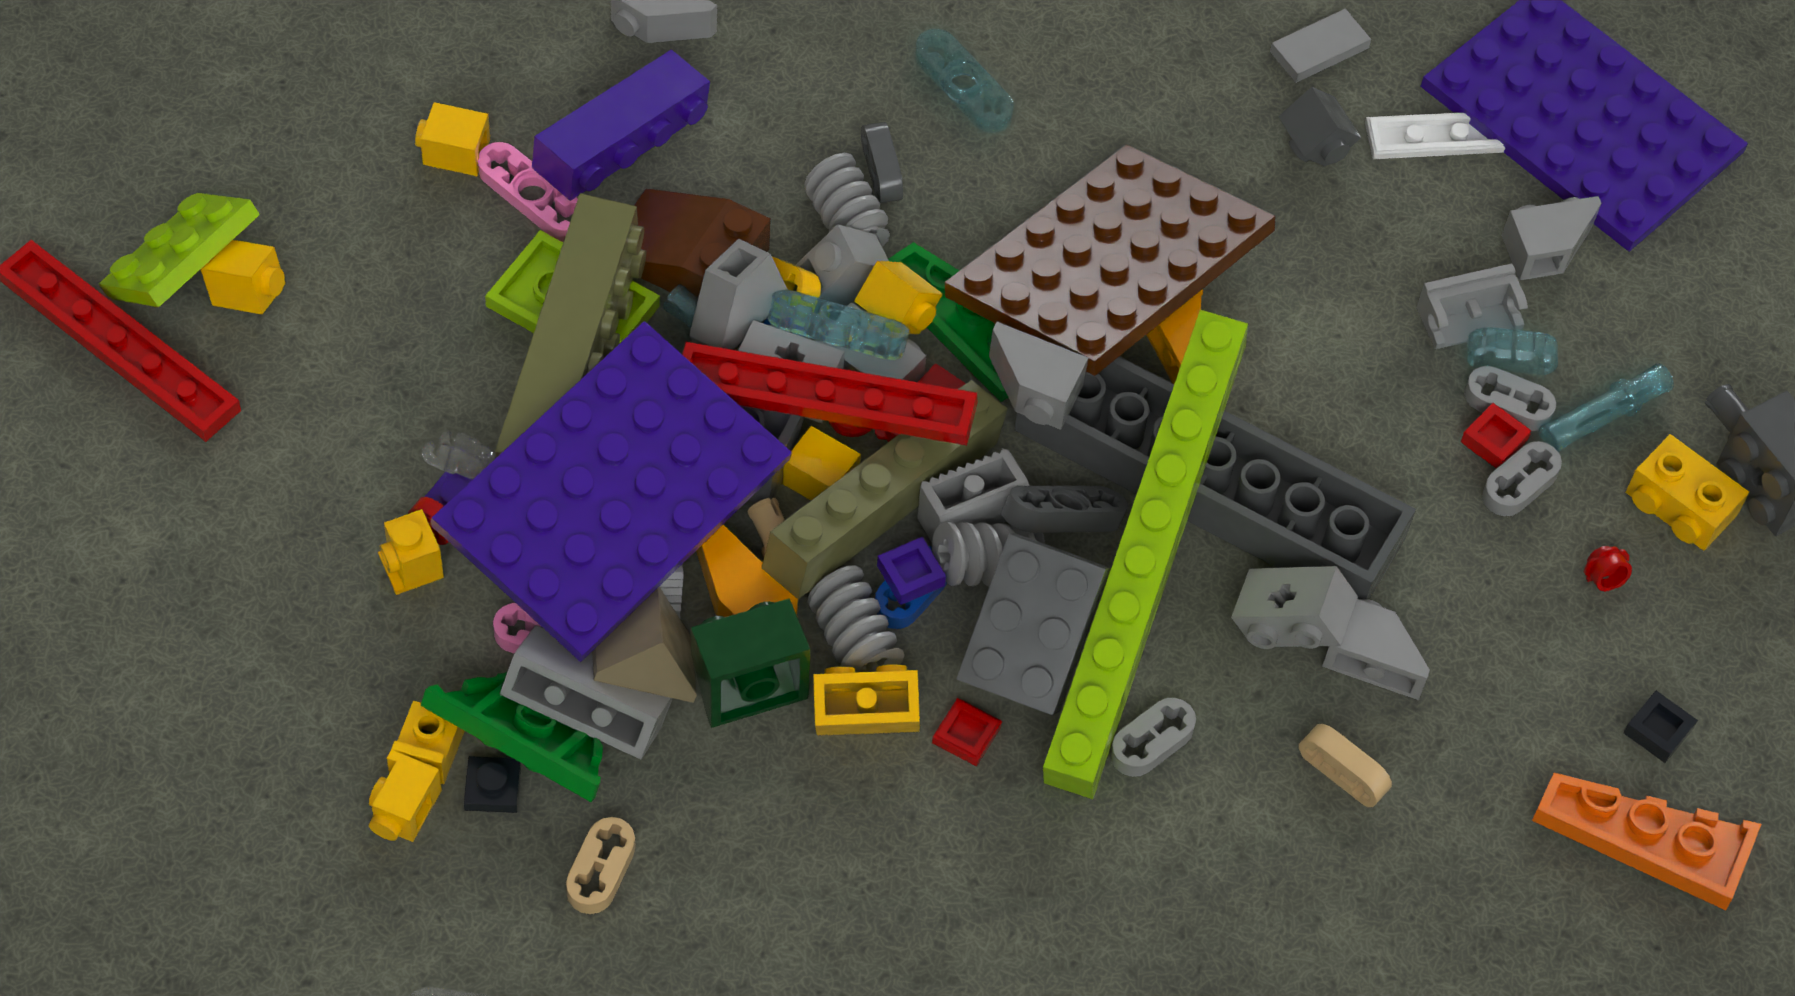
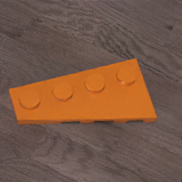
[1532,773,1762,911]

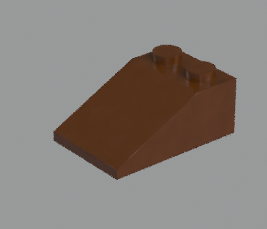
[634,189,771,305]

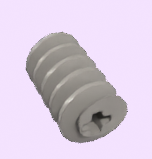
[805,153,890,247]
[932,522,1045,587]
[807,565,905,673]

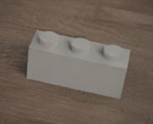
[500,625,673,760]

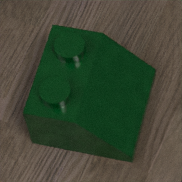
[691,598,811,728]

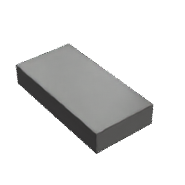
[1270,8,1371,83]

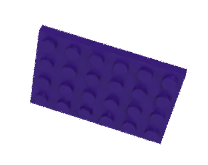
[1420,0,1748,252]
[431,321,792,662]

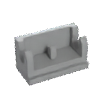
[1416,263,1528,349]

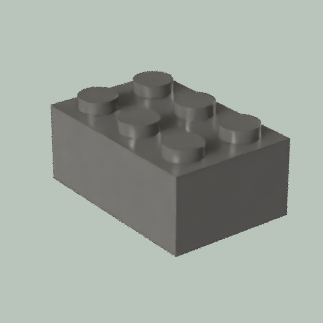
[956,533,1111,715]

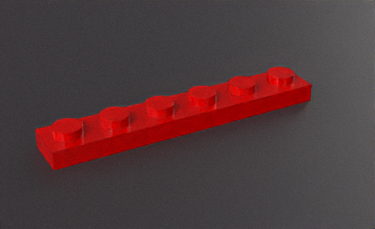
[0,240,241,442]
[682,342,978,446]

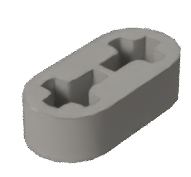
[1464,366,1556,431]
[1482,441,1562,516]
[1110,698,1196,777]

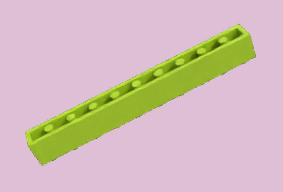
[1043,310,1248,799]

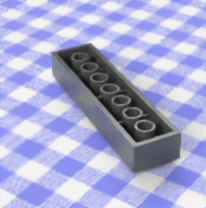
[1014,357,1416,599]

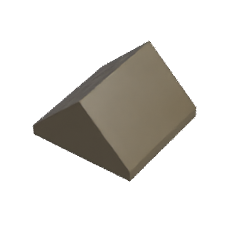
[592,587,697,703]

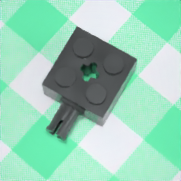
[1705,384,1795,537]

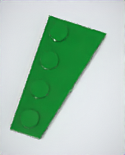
[888,242,1008,402]

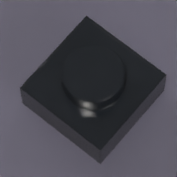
[1623,690,1698,763]
[464,756,521,813]

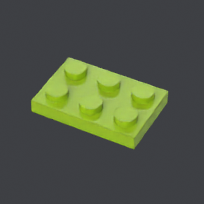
[99,193,260,307]
[485,230,660,344]

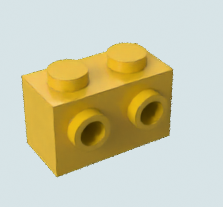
[1625,434,1749,551]
[813,665,920,735]

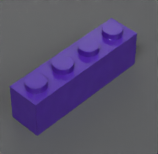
[532,49,710,201]

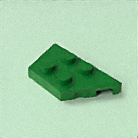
[420,672,603,802]

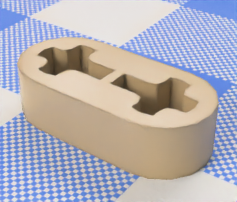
[1299,724,1392,807]
[566,817,635,914]

